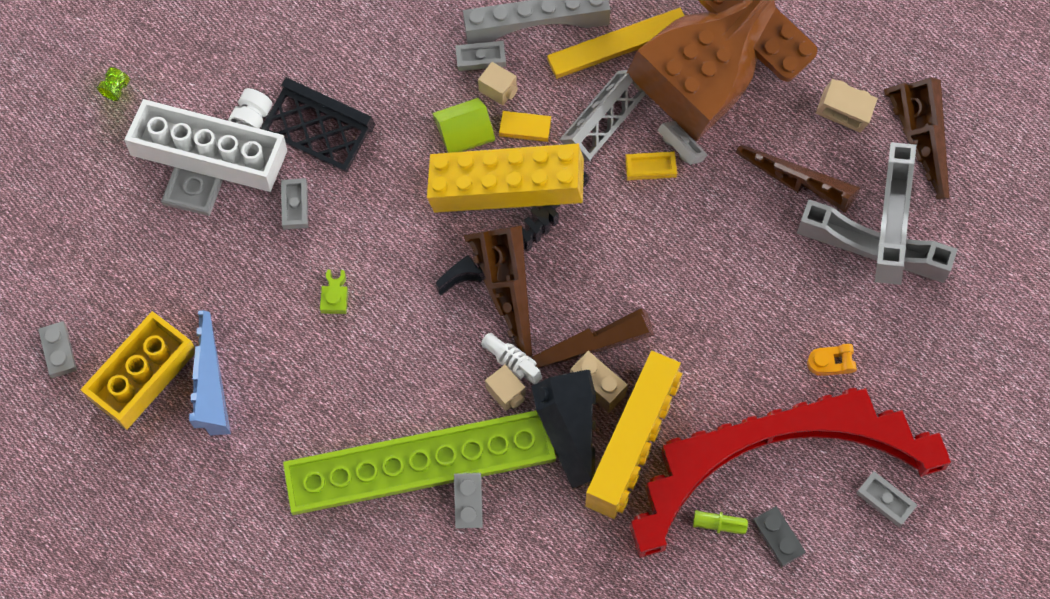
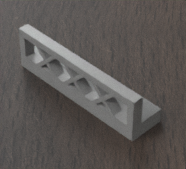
[559,70,646,161]

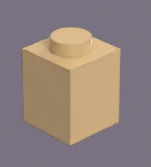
[478,62,518,105]
[485,365,526,411]

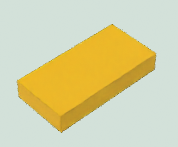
[499,111,551,142]
[625,151,677,180]

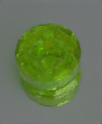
[97,67,130,101]

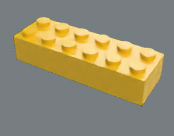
[427,143,584,213]
[585,350,683,519]

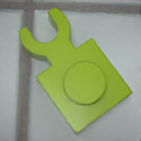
[320,269,348,314]

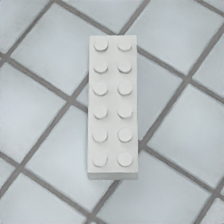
[125,99,287,192]

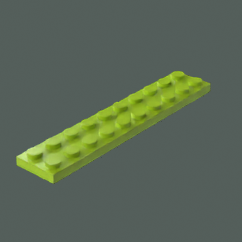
[283,410,556,515]

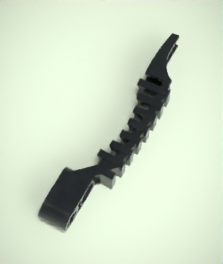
[436,171,590,296]

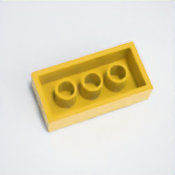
[80,311,195,430]

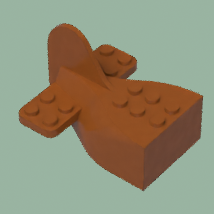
[627,0,818,142]

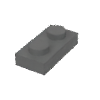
[752,506,806,568]

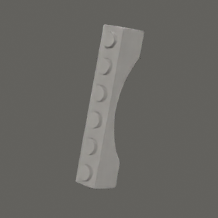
[463,0,611,44]
[875,142,916,285]
[797,199,958,283]

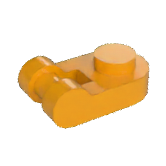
[807,344,857,376]

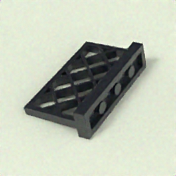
[261,77,376,173]

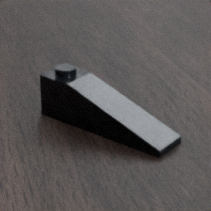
[531,370,596,489]

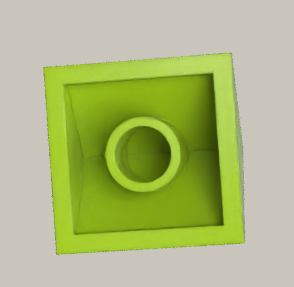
[432,98,495,153]

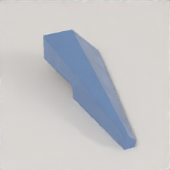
[189,310,231,436]

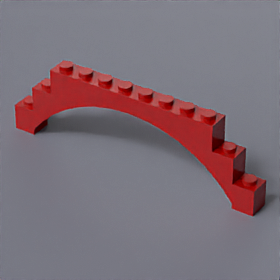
[630,388,951,558]

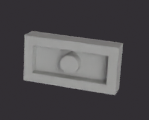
[455,41,506,71]
[657,121,708,165]
[281,178,309,230]
[38,321,77,378]
[856,471,917,528]
[454,473,483,529]

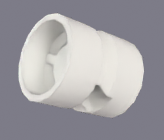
[228,88,273,129]

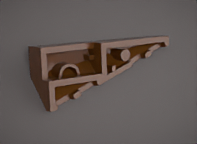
[884,77,950,200]
[736,145,860,213]
[464,225,532,357]
[530,308,655,369]

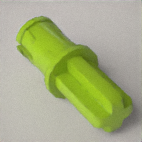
[693,510,748,535]

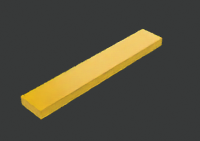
[547,7,685,79]

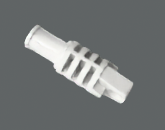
[481,333,542,385]

